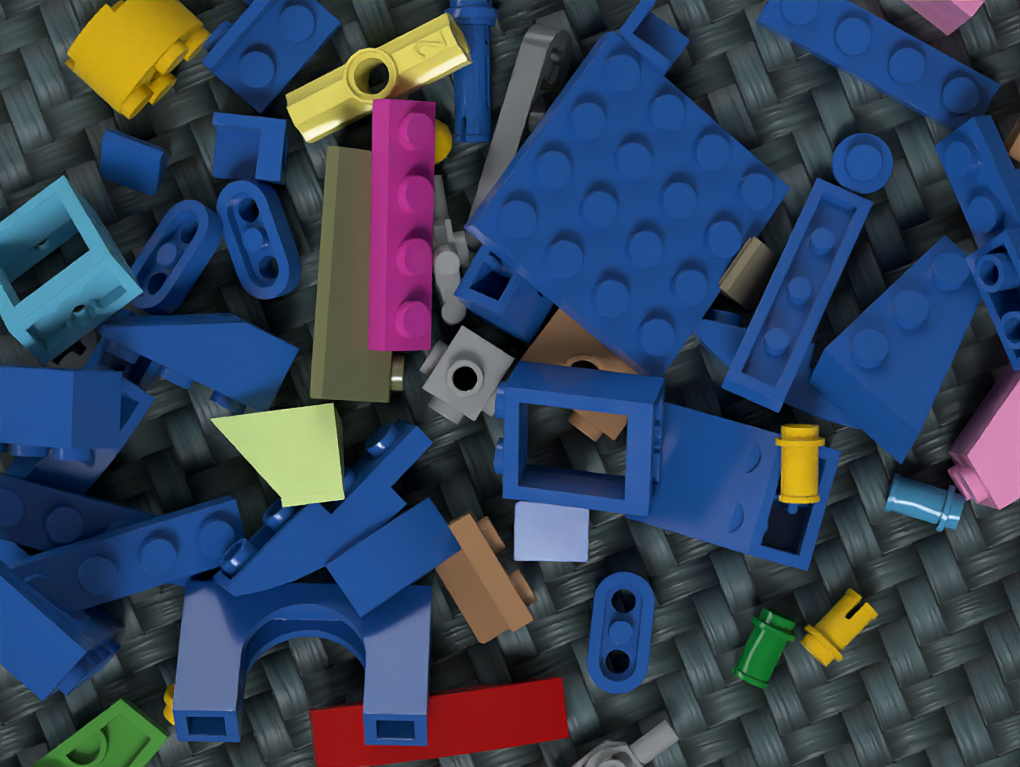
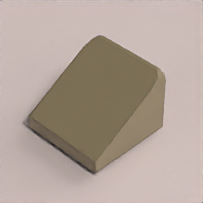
[718,237,779,312]

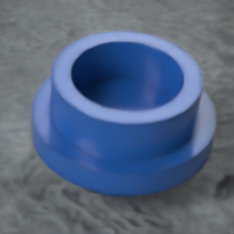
[831,133,893,195]

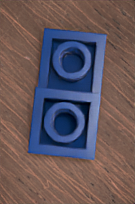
[325,498,462,618]

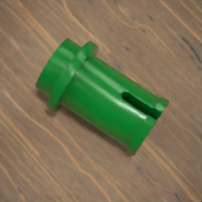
[731,606,797,689]

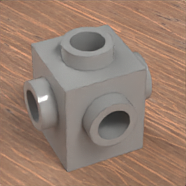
[420,325,514,424]

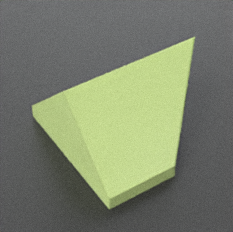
[210,403,345,507]

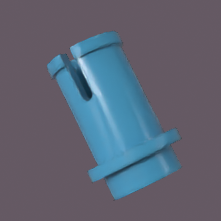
[883,473,965,532]

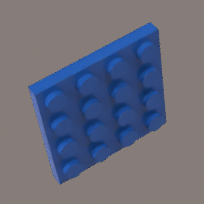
[464,31,790,377]

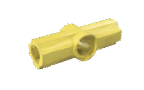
[285,13,473,143]

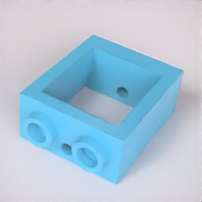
[0,175,144,367]

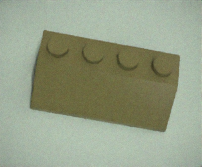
[309,146,406,403]

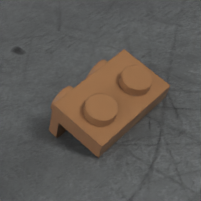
[435,509,538,643]

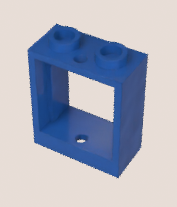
[494,361,665,517]

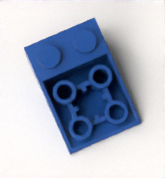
[625,402,841,571]

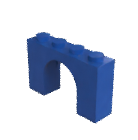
[0,539,125,701]
[172,578,433,746]

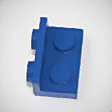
[202,0,342,116]

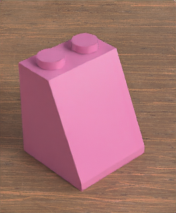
[947,362,1020,510]

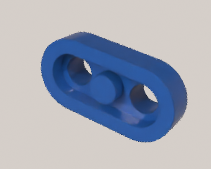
[216,178,302,300]
[130,200,223,316]
[587,570,655,694]

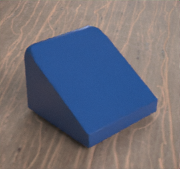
[100,128,171,196]

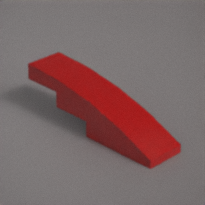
[309,676,569,767]

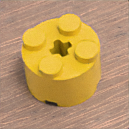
[65,0,211,120]

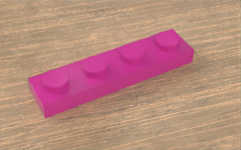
[368,99,436,351]

